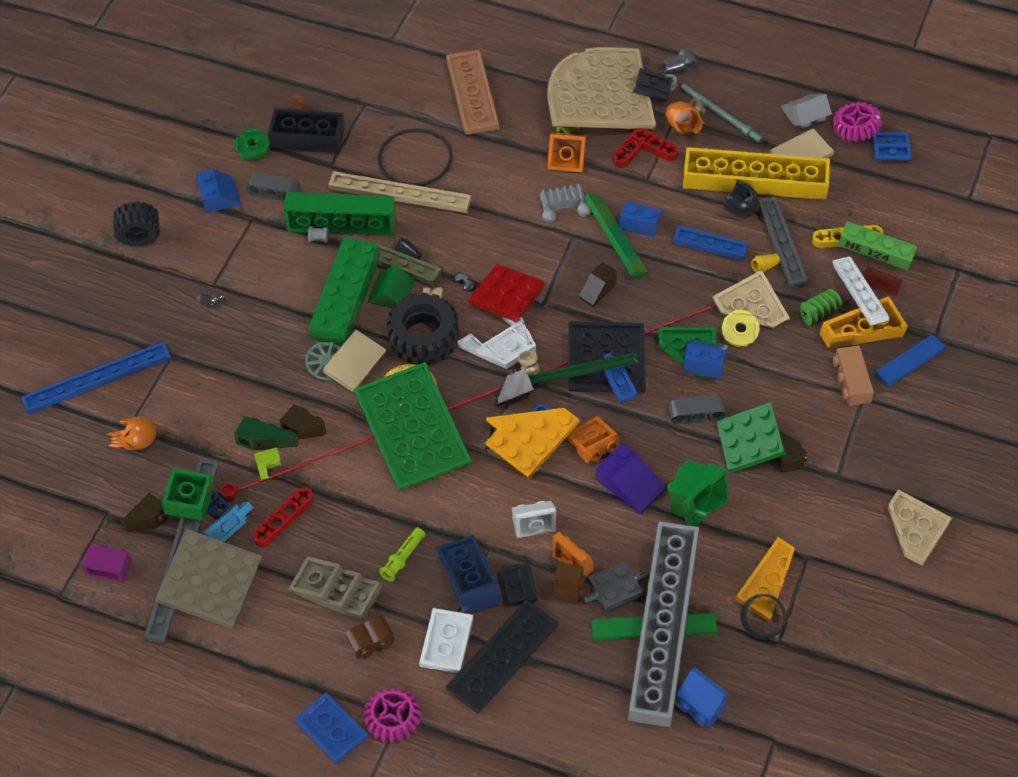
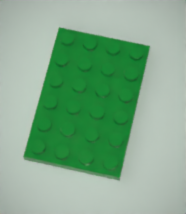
[354,362,471,492]

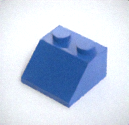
[196,169,241,213]
[620,200,664,237]
[683,339,728,378]
[676,667,728,729]

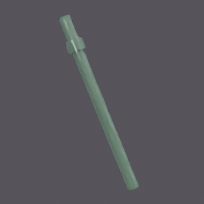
[681,84,763,143]

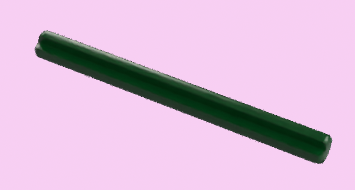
[528,352,638,385]

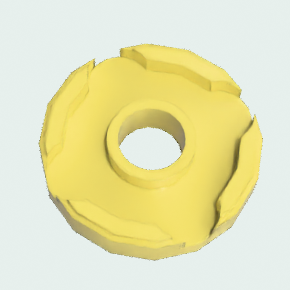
[722,309,760,347]

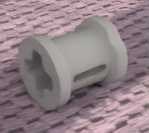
[308,226,328,243]

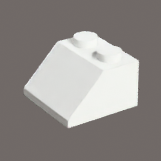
[512,501,556,538]

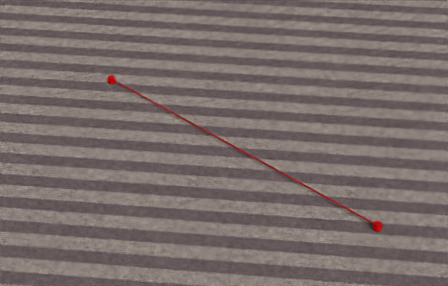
[220,304,717,501]

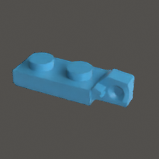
[203,501,253,542]

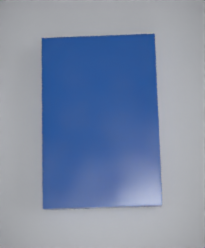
[294,692,368,764]

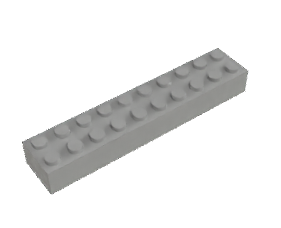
[628,521,699,727]

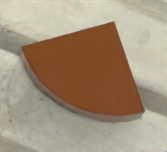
[292,93,310,110]

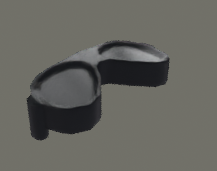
[454,271,476,291]

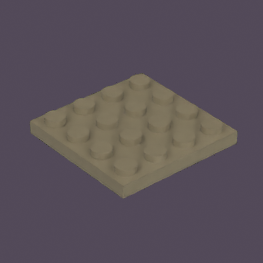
[155,529,262,629]

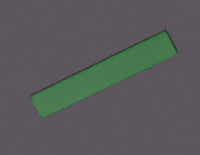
[584,193,648,277]
[591,613,717,641]

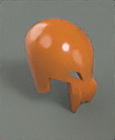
[666,101,705,135]
[106,416,157,450]

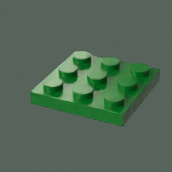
[716,402,786,473]

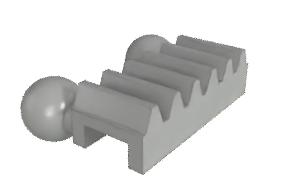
[540,184,591,223]

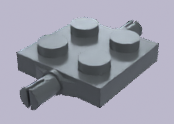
[583,562,649,612]

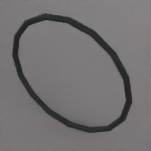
[377,128,453,186]

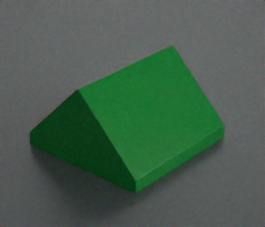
[368,265,415,308]

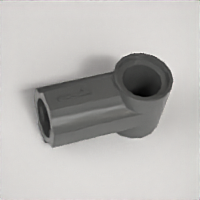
[661,49,698,74]

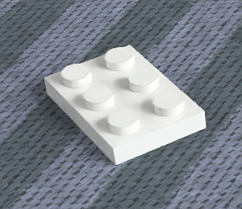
[419,608,474,673]

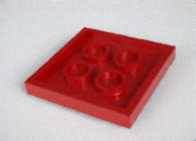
[468,264,545,323]

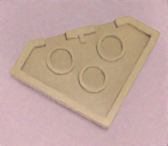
[712,270,790,328]
[888,490,952,566]

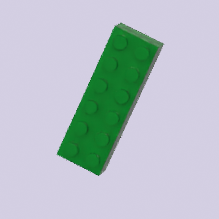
[283,192,397,236]
[309,236,381,346]

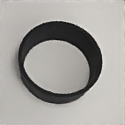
[740,594,786,640]

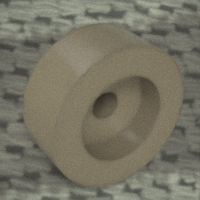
[690,97,706,115]

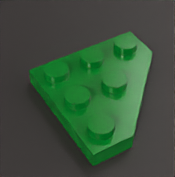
[659,327,716,378]

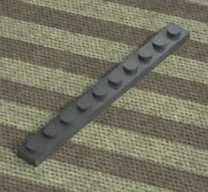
[144,458,219,643]

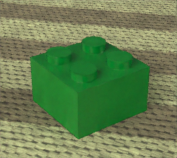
[162,468,214,521]

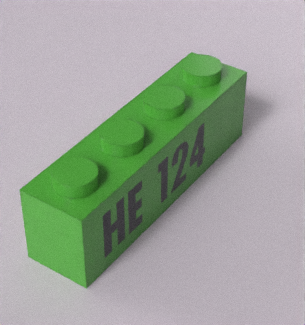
[838,221,917,270]

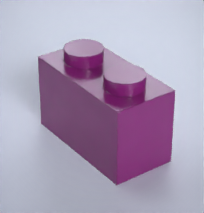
[82,545,132,583]

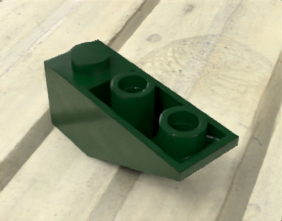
[234,416,299,450]

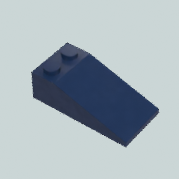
[436,535,502,614]

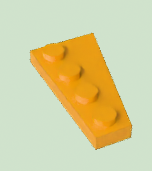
[735,537,795,622]

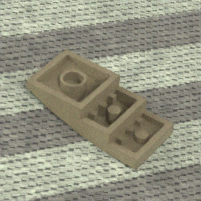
[289,556,382,620]

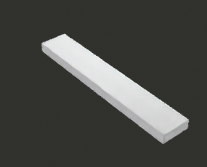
[833,256,889,325]

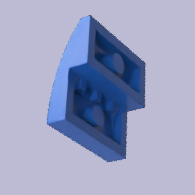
[872,132,911,160]

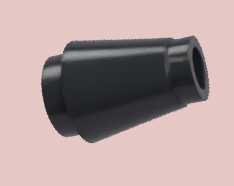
[394,238,422,260]

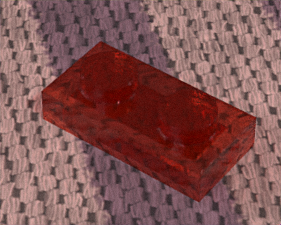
[864,266,902,296]

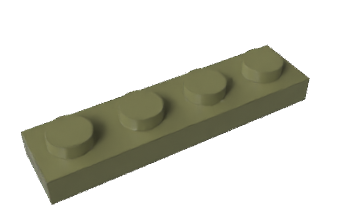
[378,244,442,286]

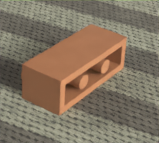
[833,345,874,406]

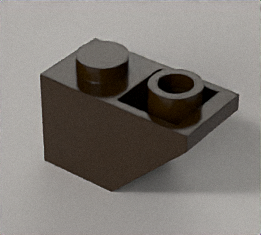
[280,404,326,439]

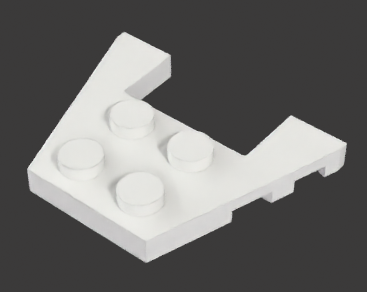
[457,317,536,369]

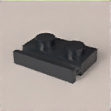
[633,68,673,102]
[501,562,537,606]

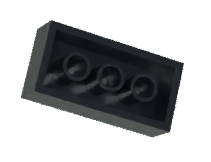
[268,108,345,153]

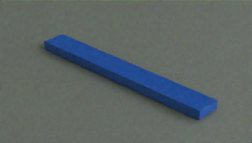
[21,342,172,415]

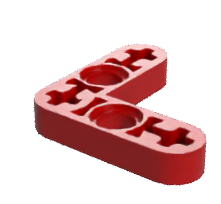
[613,128,678,168]

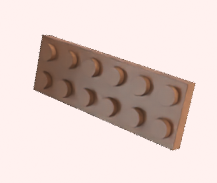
[446,50,499,135]

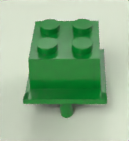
[667,460,730,527]

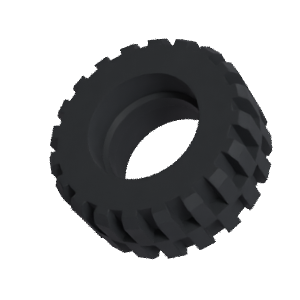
[387,293,459,365]

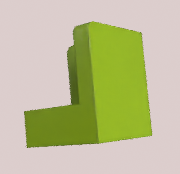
[254,447,281,480]

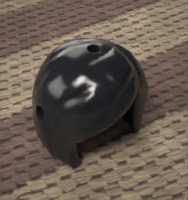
[724,180,758,216]

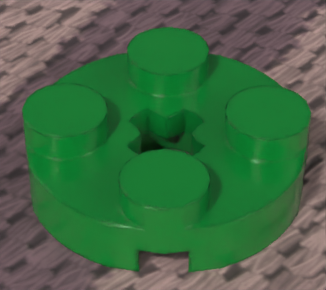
[235,129,270,160]

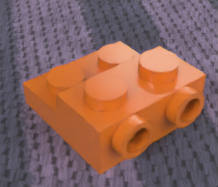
[566,416,620,463]
[553,531,593,577]

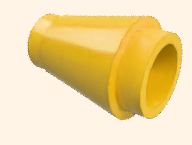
[751,253,780,273]

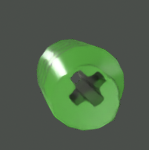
[800,289,843,325]

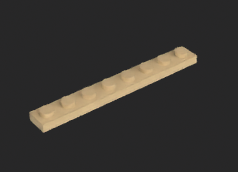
[328,171,471,213]

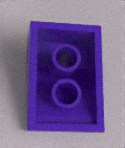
[596,443,667,514]

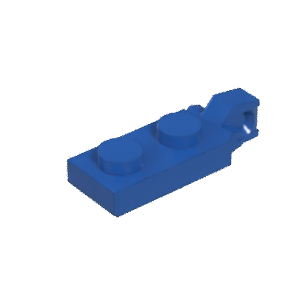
[603,352,638,404]

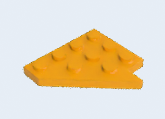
[485,408,580,479]

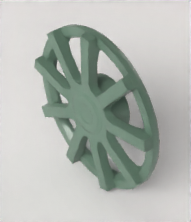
[305,342,341,380]

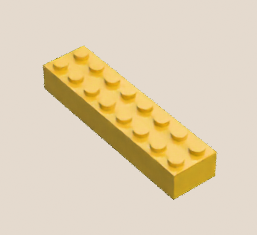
[683,147,830,200]

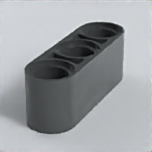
[246,172,301,201]
[668,395,726,425]

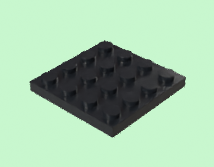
[568,321,646,393]

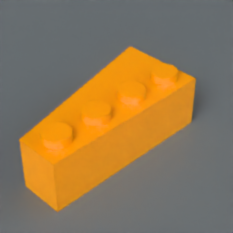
[819,296,908,349]

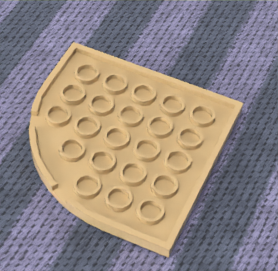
[547,47,656,129]

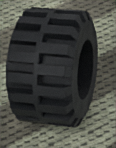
[113,201,160,247]

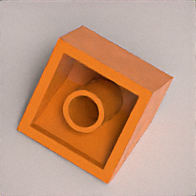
[547,133,587,172]

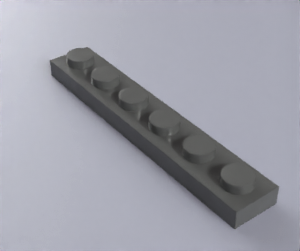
[758,196,808,288]

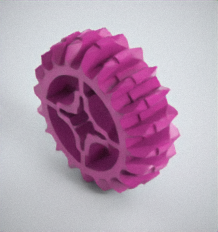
[833,101,881,142]
[364,686,421,743]

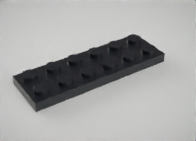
[446,599,558,714]

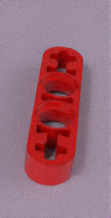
[253,487,314,547]

